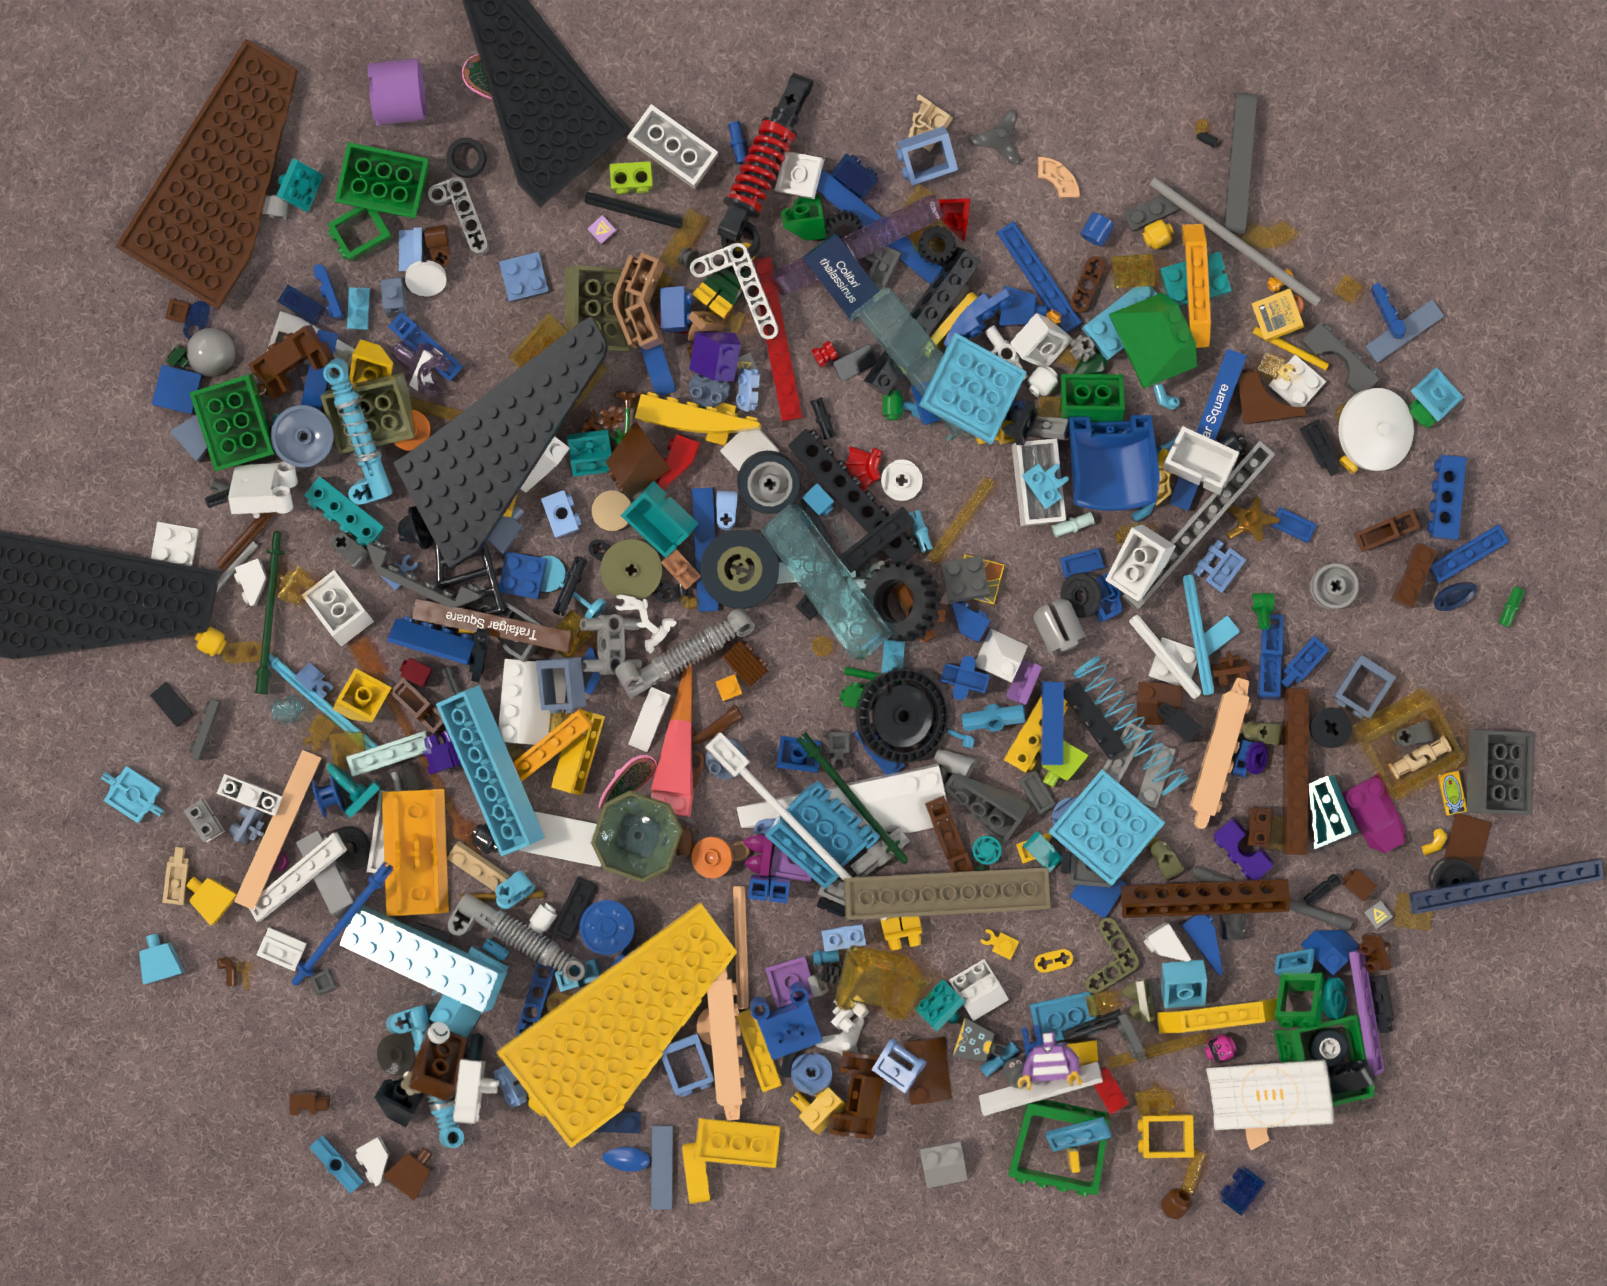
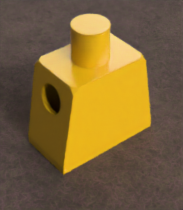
[186,877,238,926]

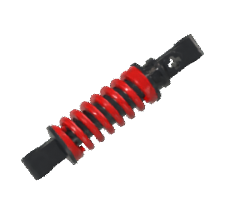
[717,73,813,243]

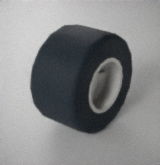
[1308,1028,1348,1067]

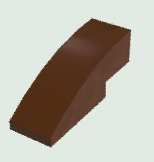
[1354,508,1422,552]
[389,677,446,737]

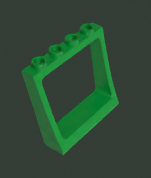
[1008,1099,1110,1196]

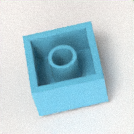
[1161,960,1207,1009]

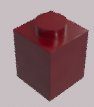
[399,658,433,687]

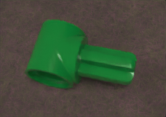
[1251,593,1274,630]

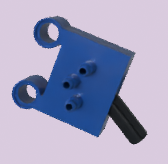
[750,982,823,1078]

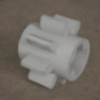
[1070,335,1096,362]

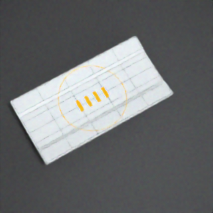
[1206,1060,1334,1130]

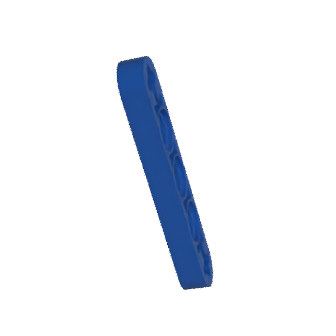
[516,956,555,1036]

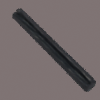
[584,192,683,229]

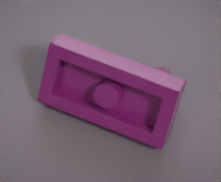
[743,834,772,876]

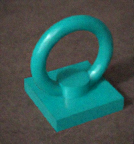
[326,762,381,818]

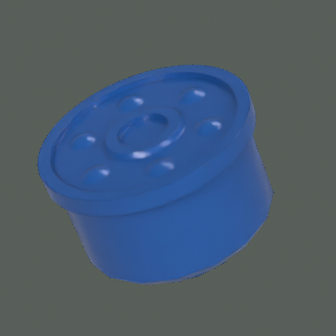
[580,900,634,955]

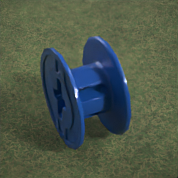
[312,775,345,818]

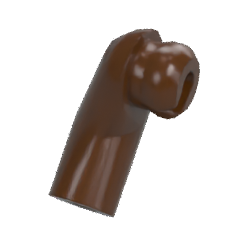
[217,956,237,987]

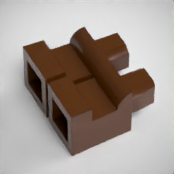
[1245,807,1272,847]
[289,1091,330,1115]

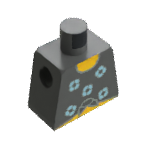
[953,1018,1005,1061]

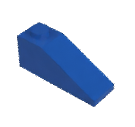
[1180,915,1223,976]

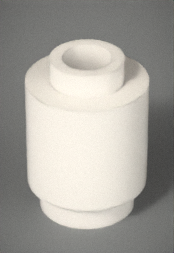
[528,903,558,934]

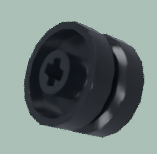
[1428,856,1479,889]

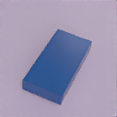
[1270,507,1317,543]
[1059,548,1105,578]

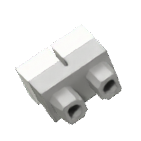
[184,798,225,842]

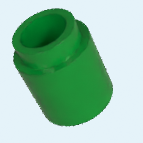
[882,390,903,421]
[1409,399,1437,429]

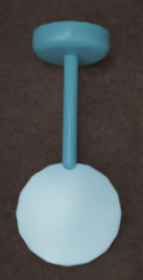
[540,556,607,618]

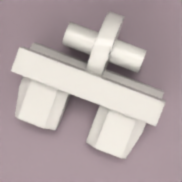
[831,995,869,1033]

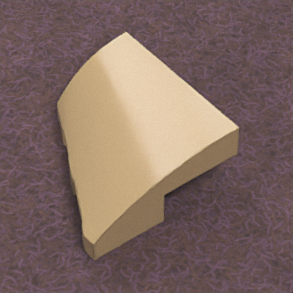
[909,94,953,152]

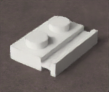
[257,927,307,971]

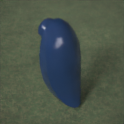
[1434,582,1477,611]

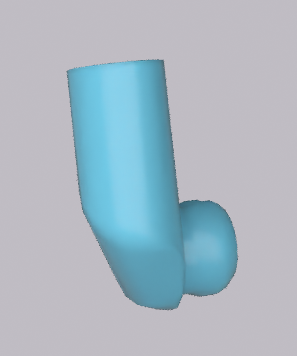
[1153,384,1180,410]

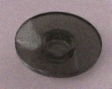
[377,1034,415,1076]

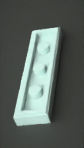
[346,731,427,777]

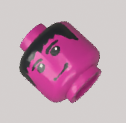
[1204,1034,1237,1064]

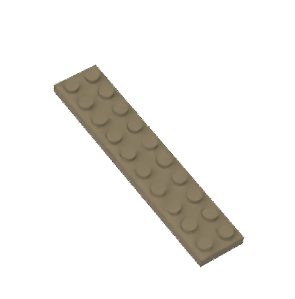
[844,868,1050,920]

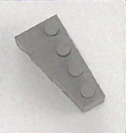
[296,831,358,920]

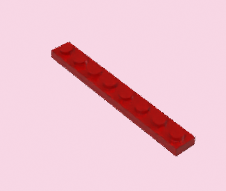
[752,257,802,422]

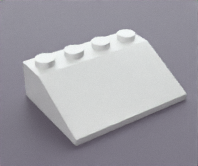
[498,659,566,745]

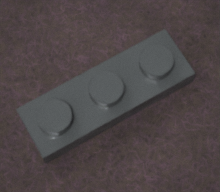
[1123,187,1184,232]
[189,699,222,760]

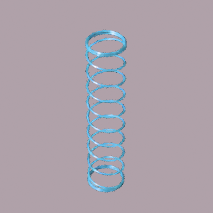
[1073,656,1189,796]

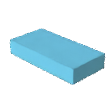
[1204,615,1240,656]

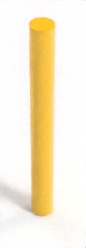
[1252,326,1329,371]

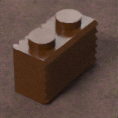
[722,641,768,688]

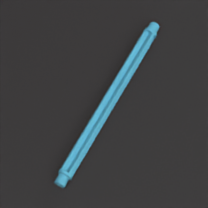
[269,653,391,767]

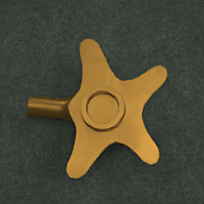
[1225,497,1280,542]

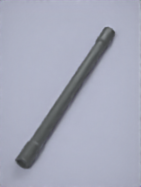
[1192,866,1353,931]

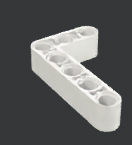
[690,243,779,339]

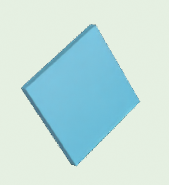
[919,333,1027,445]
[1048,769,1165,886]

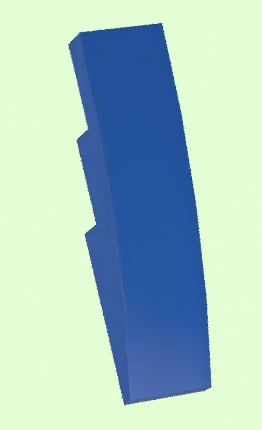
[301,330,338,411]

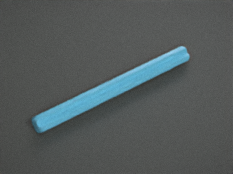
[1183,574,1214,695]

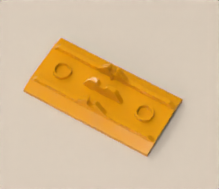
[382,789,449,916]

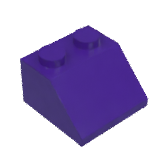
[689,332,741,381]

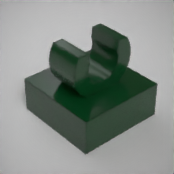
[165,344,189,368]

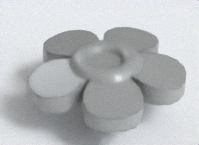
[864,557,886,578]

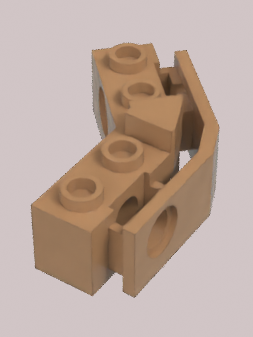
[613,253,666,350]

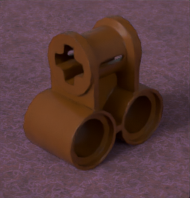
[424,224,451,267]

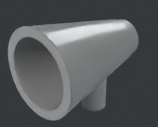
[934,749,976,781]

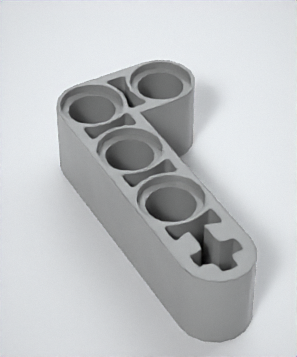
[428,177,489,256]

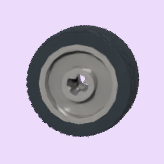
[737,450,800,514]

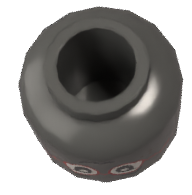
[1003,1057,1032,1088]

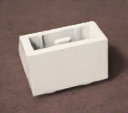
[949,959,1009,1021]

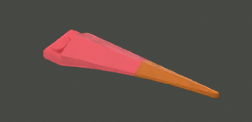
[651,663,693,817]

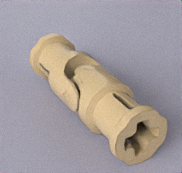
[1388,736,1452,780]

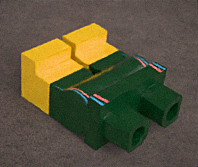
[692,259,751,320]

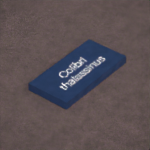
[803,233,884,320]

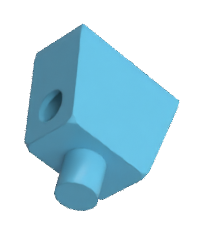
[139,933,185,985]

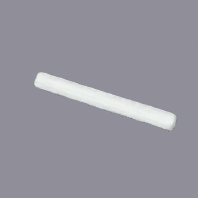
[1129,615,1202,699]

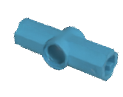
[962,704,1026,732]
[309,1135,364,1193]

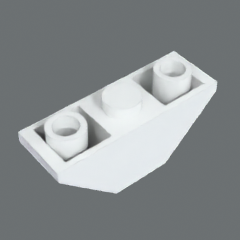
[217,774,282,816]

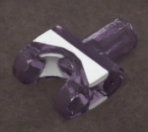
[391,341,451,396]

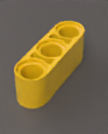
[682,1142,710,1204]

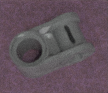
[332,533,370,570]
[1392,720,1434,746]

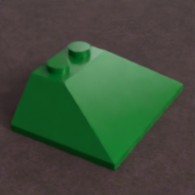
[1109,292,1197,389]

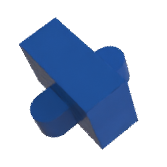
[940,656,990,700]

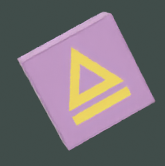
[588,215,616,245]

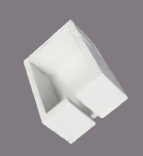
[1163,426,1239,495]

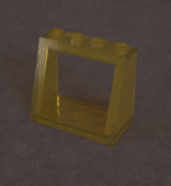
[1352,688,1466,801]

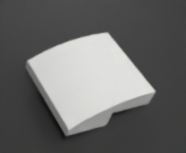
[720,430,780,471]

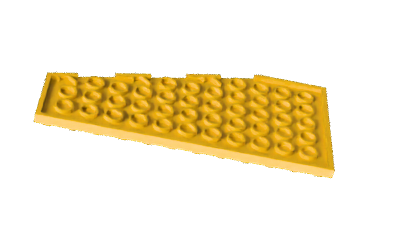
[497,902,737,1148]

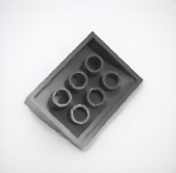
[1467,730,1534,815]

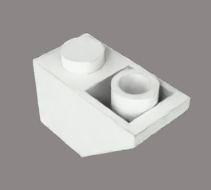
[234,559,268,607]
[355,1136,390,1186]

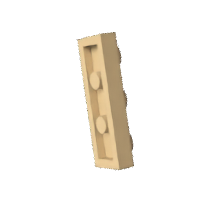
[447,841,510,892]

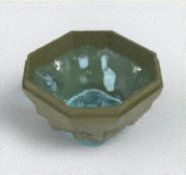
[591,790,683,883]

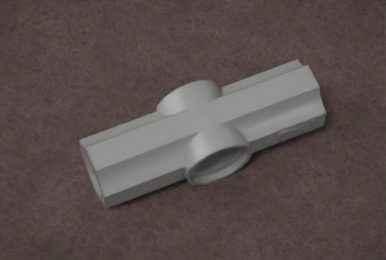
[850,828,910,877]

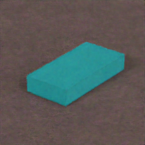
[1023,831,1062,873]

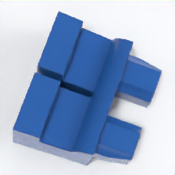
[748,874,790,904]

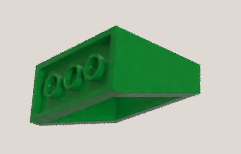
[1273,1014,1375,1107]

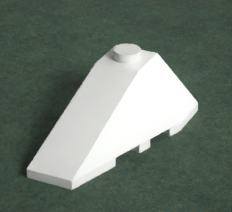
[267,311,355,367]

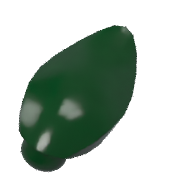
[1073,350,1108,374]

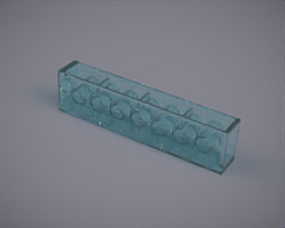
[760,504,893,660]

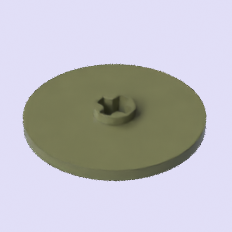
[600,539,662,600]

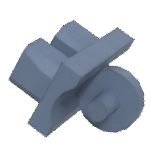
[229,806,266,845]

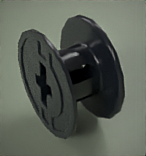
[1309,707,1352,748]

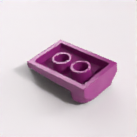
[1342,774,1406,853]

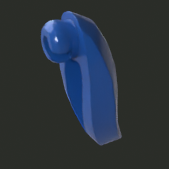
[602,1147,650,1172]

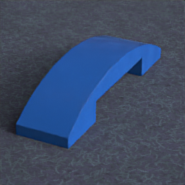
[388,311,463,382]
[633,325,676,397]

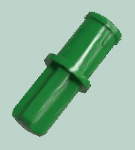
[1498,587,1525,628]

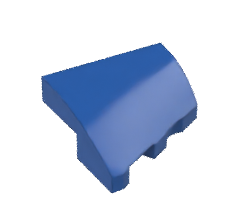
[1095,572,1122,622]

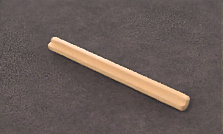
[733,886,749,1009]

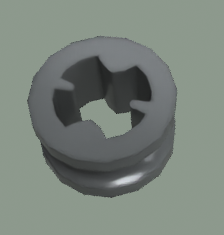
[679,248,699,268]

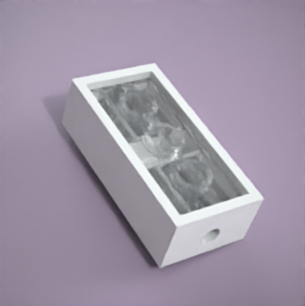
[1012,439,1066,527]

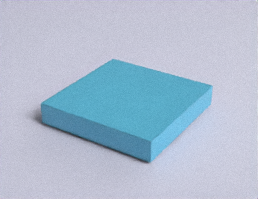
[1411,367,1464,421]

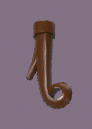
[692,705,744,745]

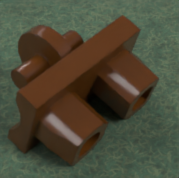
[1210,650,1251,686]
[1359,934,1392,972]

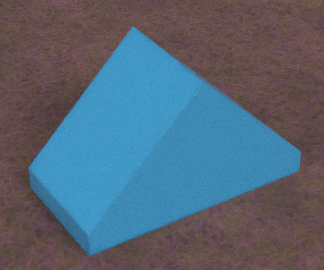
[1274,948,1315,976]

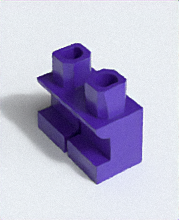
[422,731,462,775]

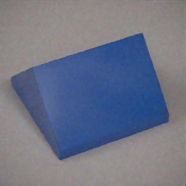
[776,736,821,773]

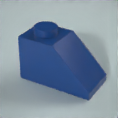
[1300,930,1359,975]

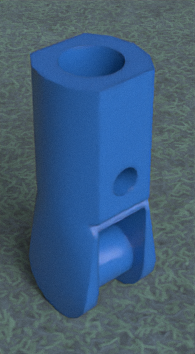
[1231,739,1253,778]

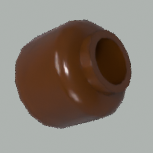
[1161,1188,1192,1219]

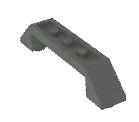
[367,540,485,608]

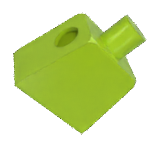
[1041,741,1088,787]

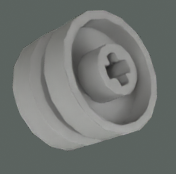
[1309,564,1358,610]

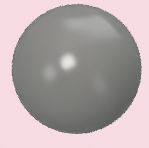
[186,328,236,377]

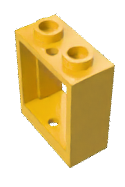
[1138,1114,1194,1158]

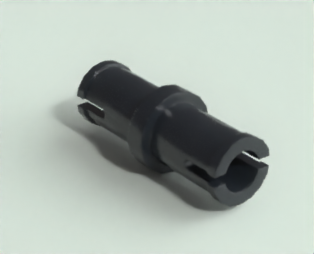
[810,397,836,440]

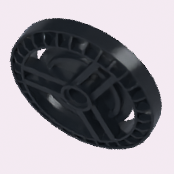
[855,669,948,763]

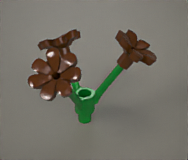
[579,391,642,445]

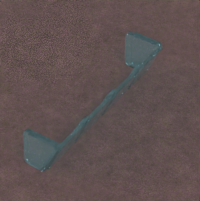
[848,287,964,441]

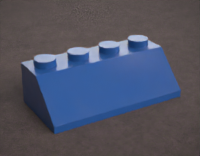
[387,616,477,666]

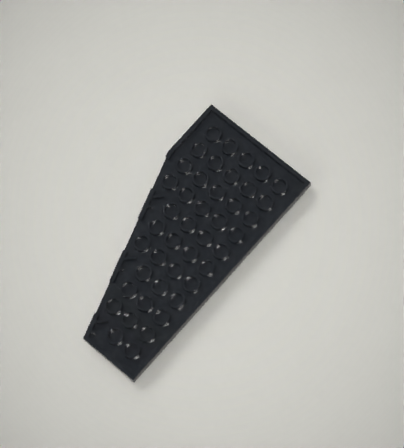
[0,531,221,660]

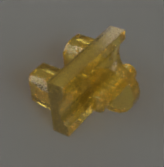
[277,566,314,605]
[1135,1083,1175,1116]

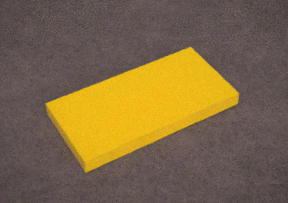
[694,1118,781,1168]

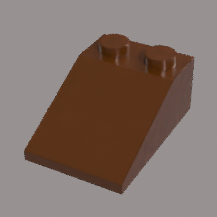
[409,1024,467,1101]

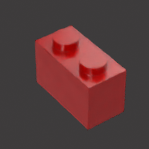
[1093,1066,1129,1114]

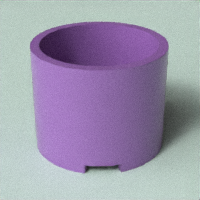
[368,58,427,125]

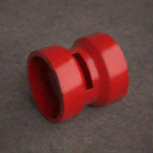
[811,340,838,368]

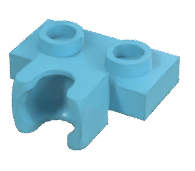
[1021,463,1069,509]

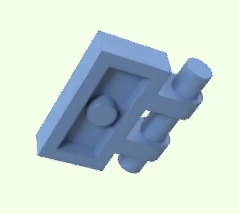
[1193,540,1246,593]

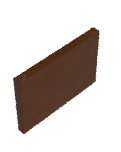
[1444,813,1491,873]

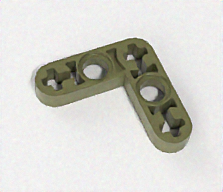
[1085,917,1139,993]

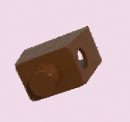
[383,1147,433,1200]

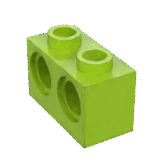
[610,161,653,195]

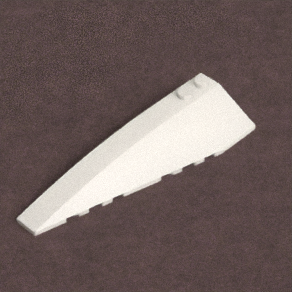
[737,763,946,833]

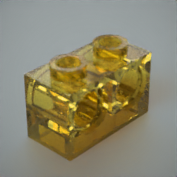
[1111,254,1155,289]

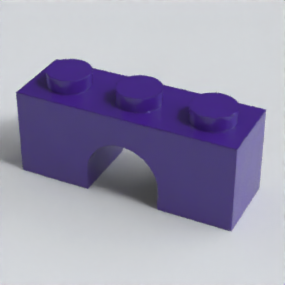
[1213,816,1274,880]

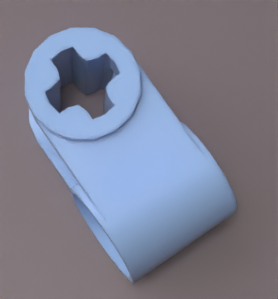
[716,491,738,531]

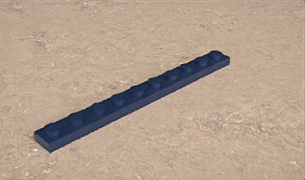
[1409,858,1604,914]

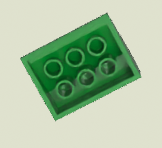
[334,142,431,219]
[189,373,276,472]

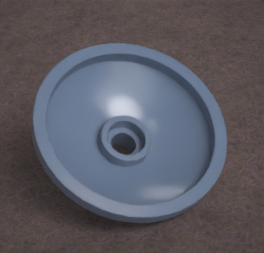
[271,405,334,467]

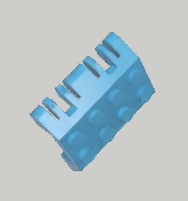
[765,781,880,889]

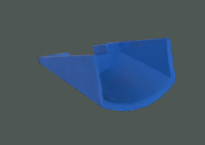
[1069,415,1160,511]

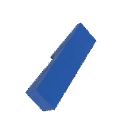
[1258,614,1284,700]

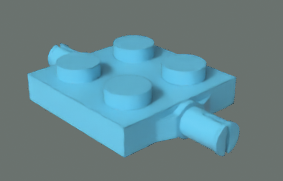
[101,766,164,823]

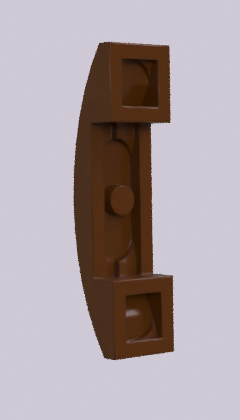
[925,795,974,872]

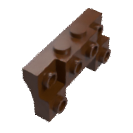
[248,324,335,399]
[829,1051,883,1139]

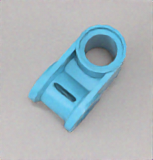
[495,871,535,909]

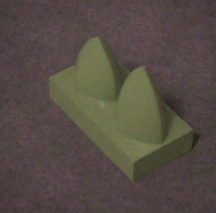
[1121,979,1156,1023]

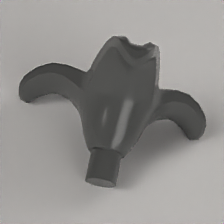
[970,110,1020,164]

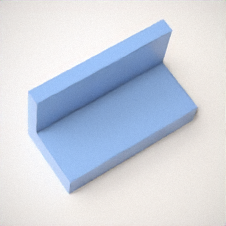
[399,228,424,271]

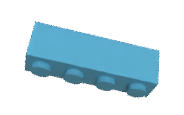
[429,946,509,1038]

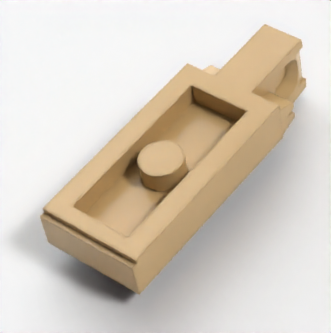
[162,846,189,905]

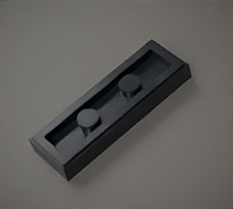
[551,876,596,941]

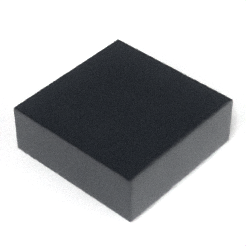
[1061,852,1071,874]

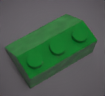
[1060,374,1125,422]

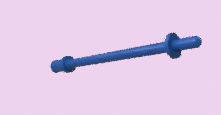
[292,861,394,986]

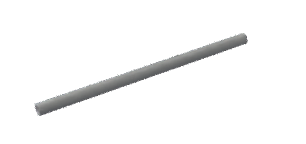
[1149,177,1321,306]

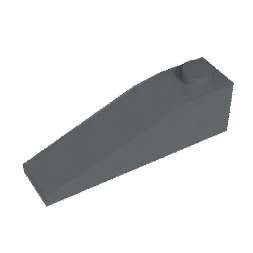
[469,585,544,662]
[944,773,1030,844]

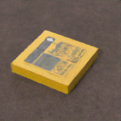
[1252,289,1304,342]

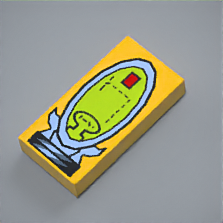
[1437,771,1467,815]

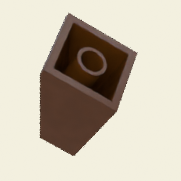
[606,422,670,498]

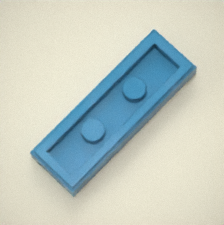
[1046,1117,1112,1152]

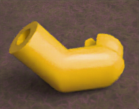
[1421,828,1447,856]

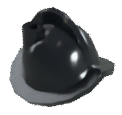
[398,506,434,550]

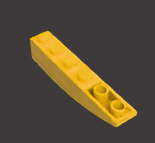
[635,392,762,434]

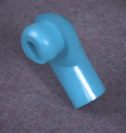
[1131,503,1155,523]

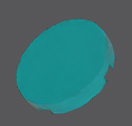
[1322,978,1348,1019]

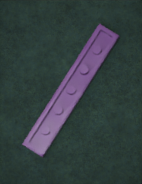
[1349,949,1384,1075]

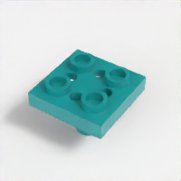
[276,159,324,212]
[914,979,966,1031]

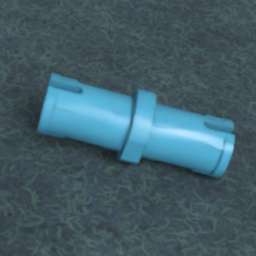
[909,510,933,553]

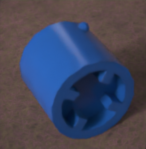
[1080,212,1115,247]

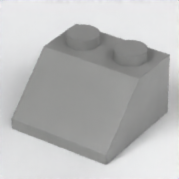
[919,1139,967,1188]

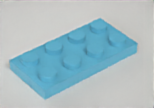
[1082,279,1157,360]

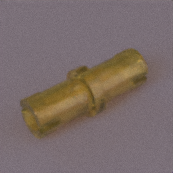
[1181,1150,1206,1193]

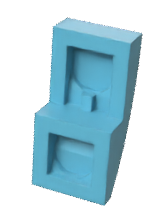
[554,958,601,992]

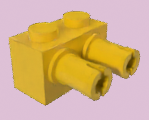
[790,1087,846,1135]

